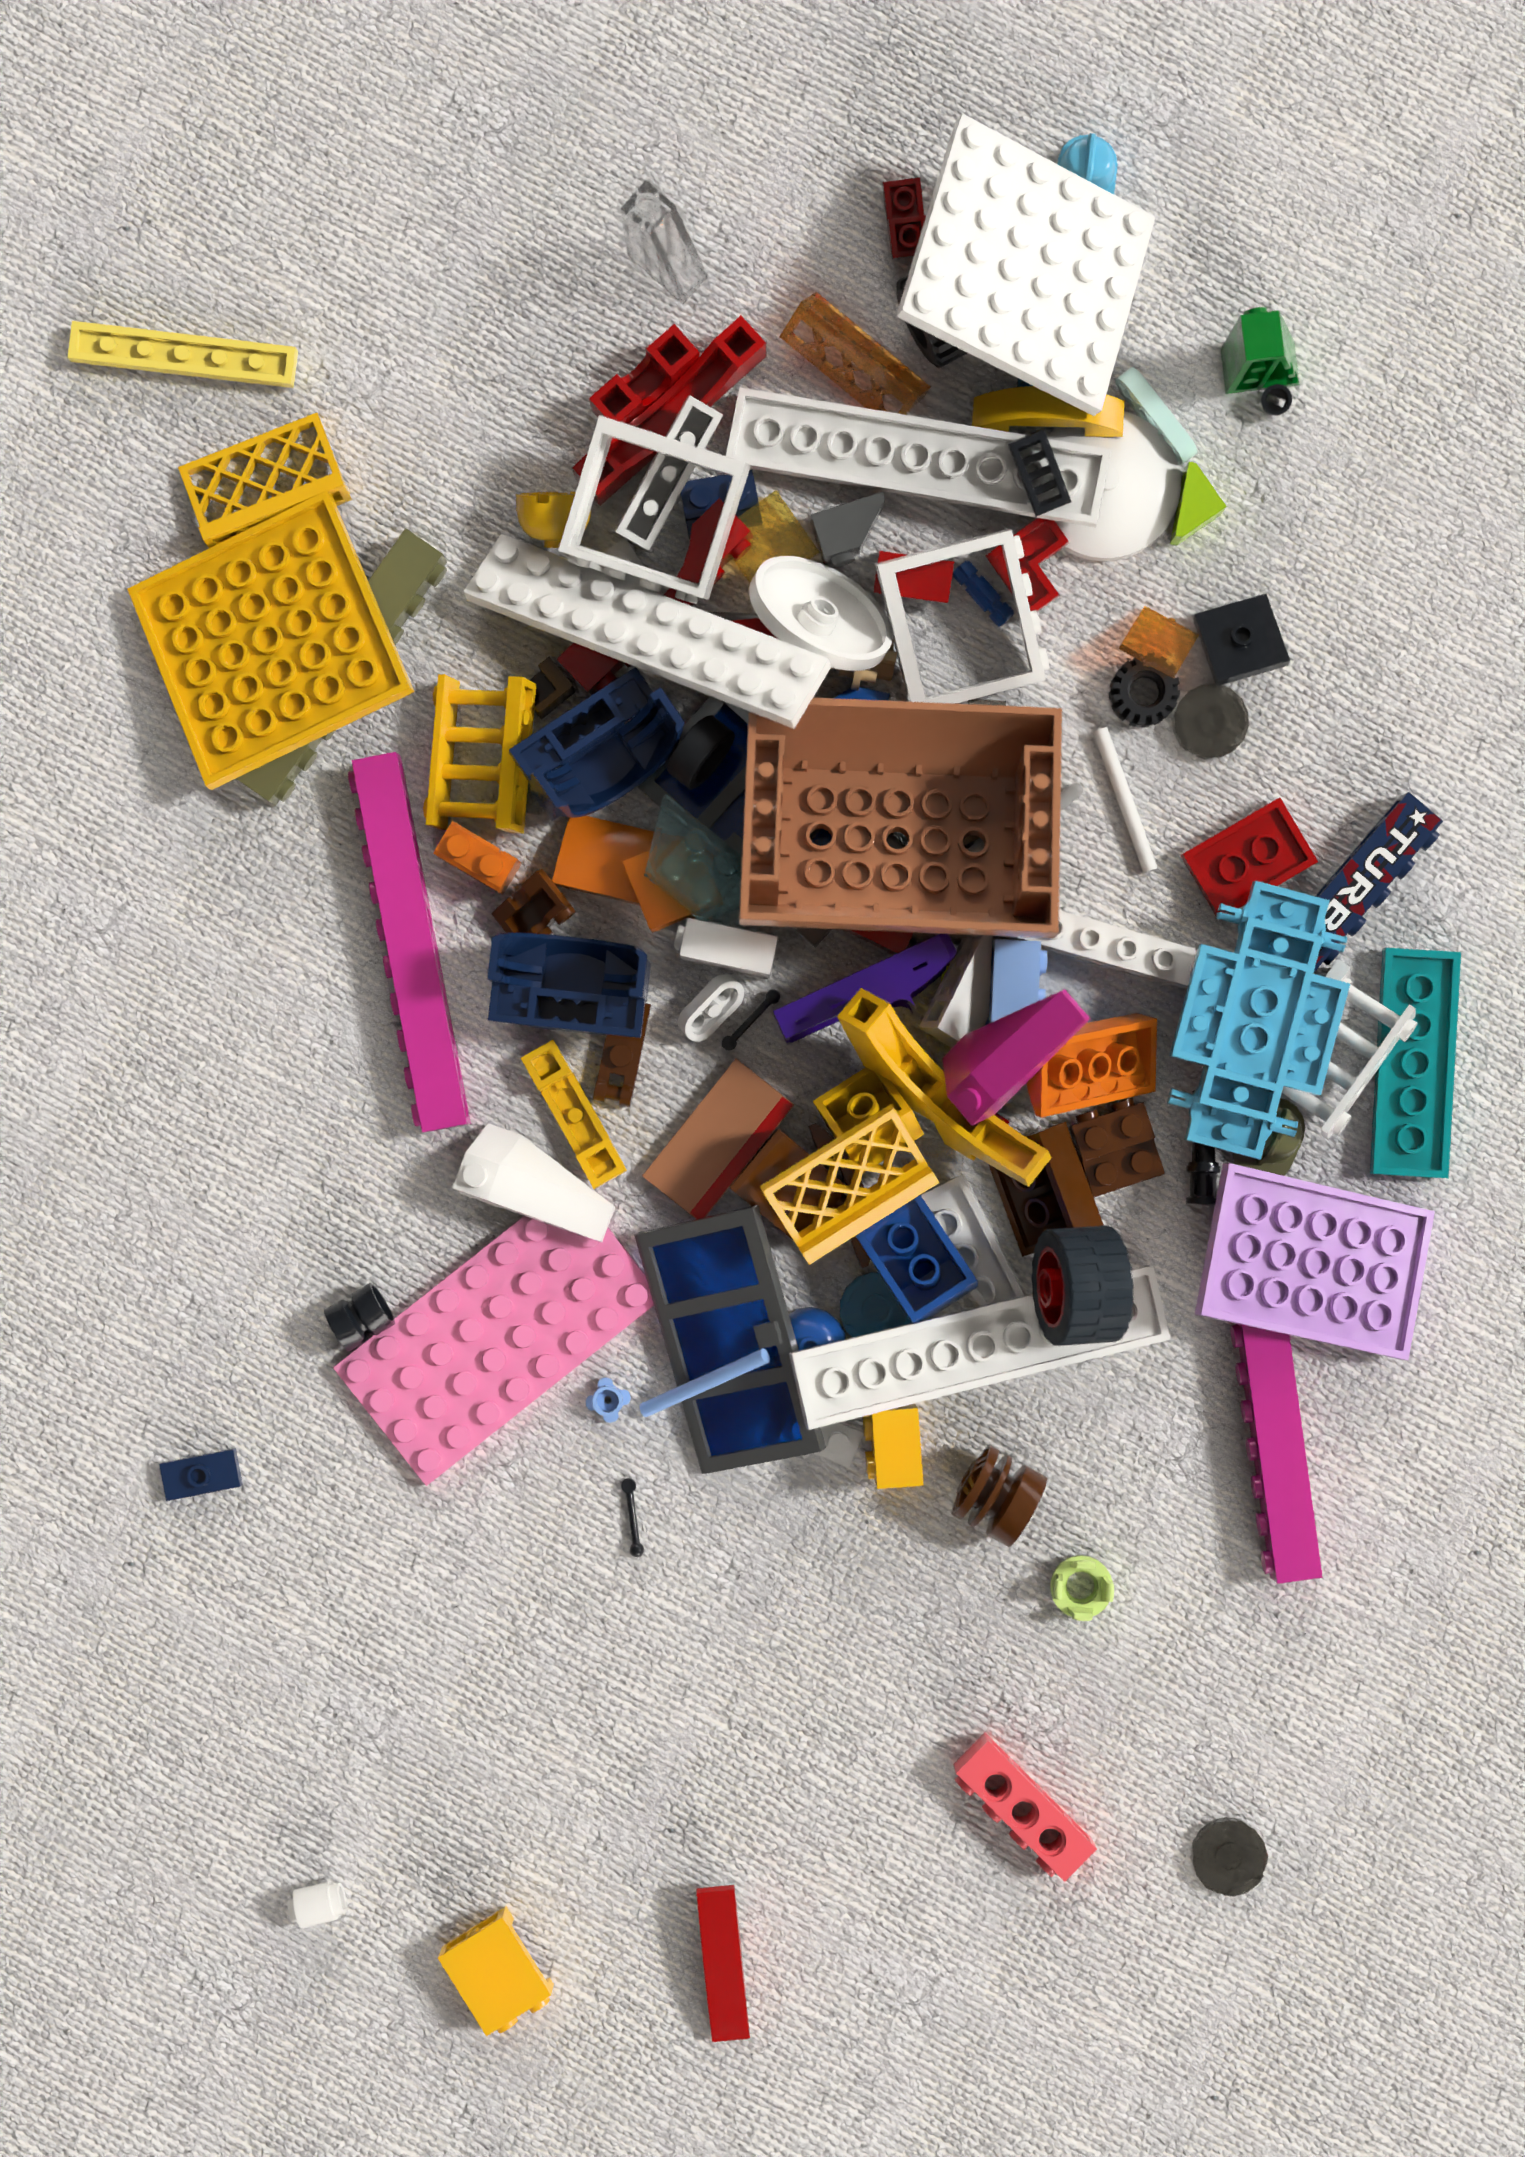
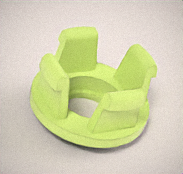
[1050,1555,1114,1621]

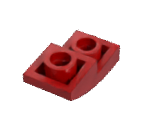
[882,177,926,259]

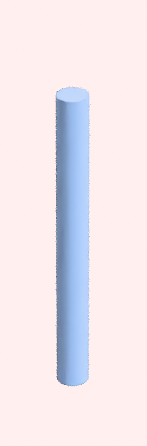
[639,1349,770,1417]

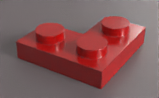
[985,518,1069,612]

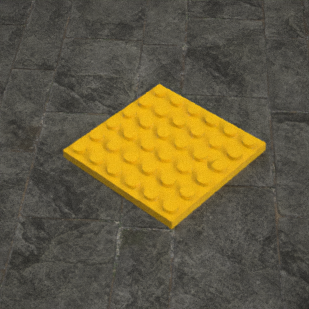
[127,490,414,790]

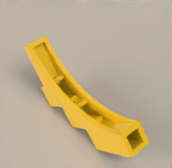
[837,988,1051,1187]

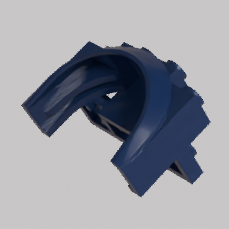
[509,667,685,822]
[487,932,651,1038]

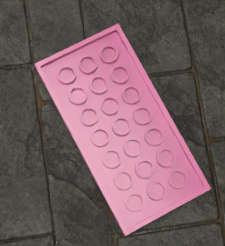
[333,1216,654,1486]

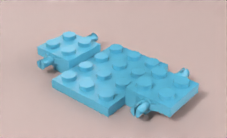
[1167,881,1350,1160]

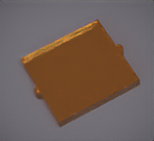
[1119,606,1199,679]

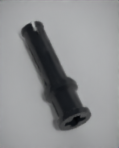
[1186,1090,1220,1205]

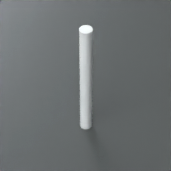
[1093,727,1157,874]

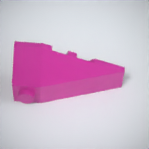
[942,989,1090,1126]

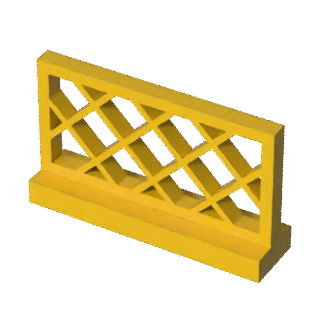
[178,412,352,548]
[760,1104,939,1265]

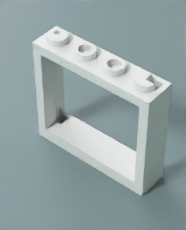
[558,415,750,604]
[875,529,1050,704]

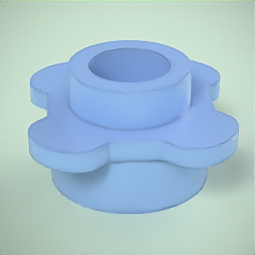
[586,1377,631,1423]

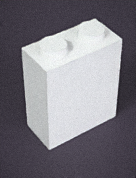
[674,918,778,979]

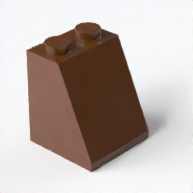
[730,1129,847,1241]

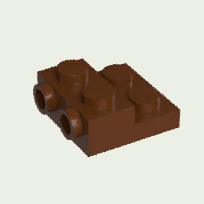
[1068,1097,1165,1197]

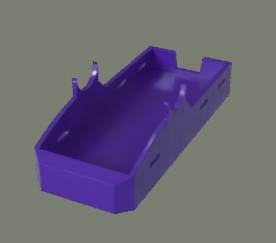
[773,934,957,1045]

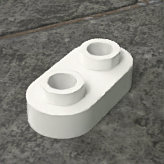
[678,974,744,1042]

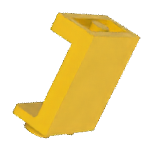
[438,1906,554,2036]

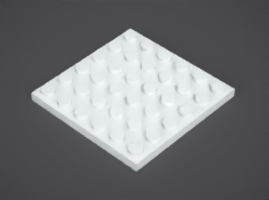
[896,114,1155,416]

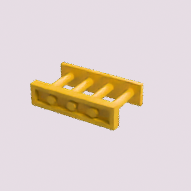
[423,674,536,834]

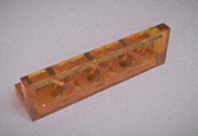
[779,292,931,415]

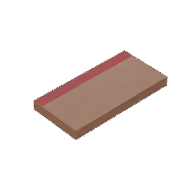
[642,1058,794,1219]

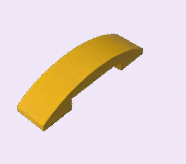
[972,386,1124,437]
[520,1039,627,1189]

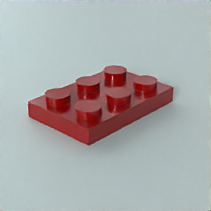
[1180,797,1318,920]

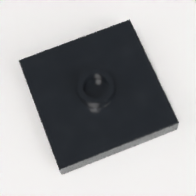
[1193,594,1290,686]

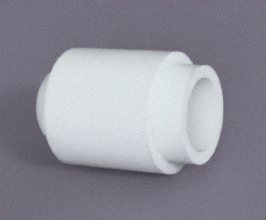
[287,1881,347,1929]

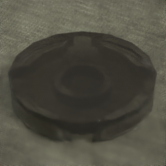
[1172,684,1249,760]
[1190,1817,1268,1897]

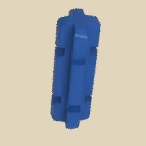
[953,561,1014,627]

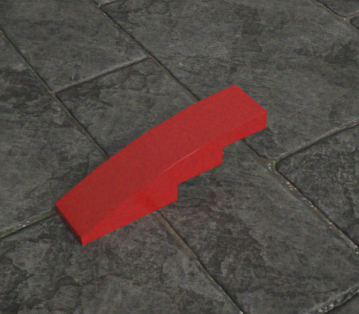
[696,1885,750,2042]

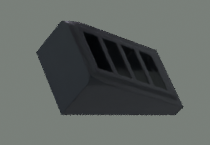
[1007,429,1072,517]

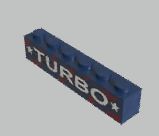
[1313,792,1443,974]

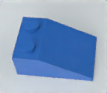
[856,1195,978,1324]

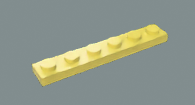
[67,321,298,388]

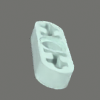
[1115,367,1197,465]

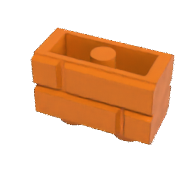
[433,821,522,895]

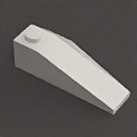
[452,1124,615,1242]

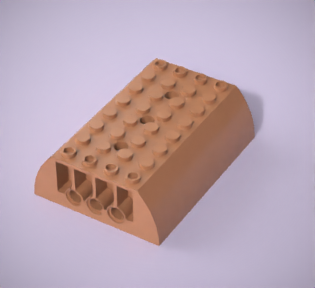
[740,698,1062,938]

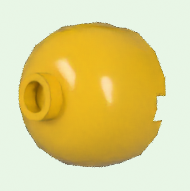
[515,491,591,548]

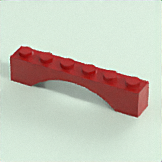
[572,315,766,506]
[557,498,754,695]

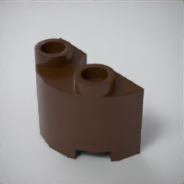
[491,869,576,935]

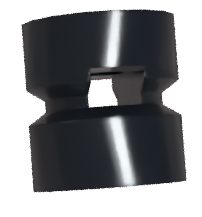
[324,1283,396,1352]

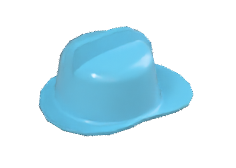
[1057,133,1118,195]

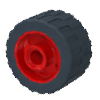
[1031,1226,1134,1346]

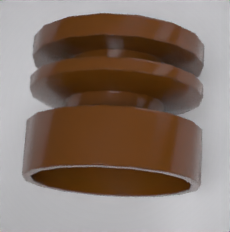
[951,1445,1048,1547]

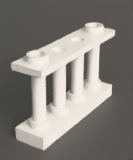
[1282,959,1418,1139]

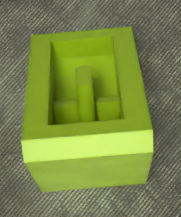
[1170,462,1227,545]

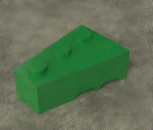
[1220,307,1300,394]

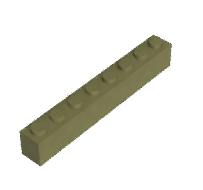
[236,528,447,806]

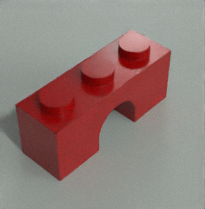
[589,324,700,424]

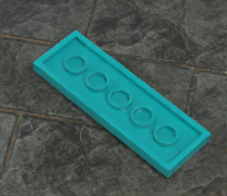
[1370,948,1461,1179]

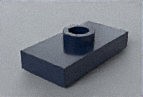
[159,1448,243,1501]

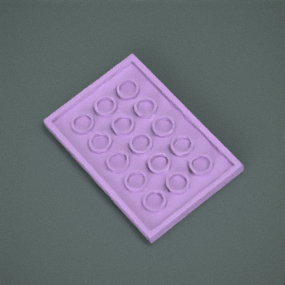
[1195,1163,1435,1360]

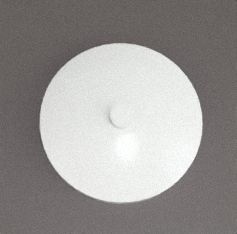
[1036,411,1181,561]
[749,556,893,671]

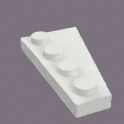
[921,1173,1026,1306]

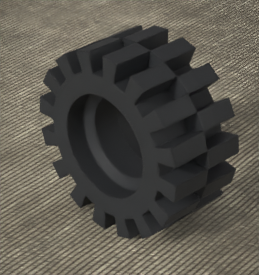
[1109,655,1180,728]

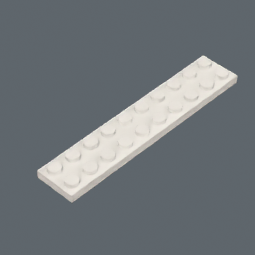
[726,387,1111,527]
[463,534,831,729]
[789,1265,1170,1430]

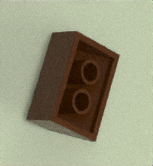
[988,1122,1104,1257]

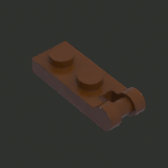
[593,1003,652,1107]

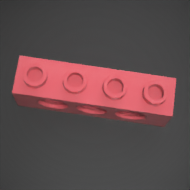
[953,1732,1097,1882]

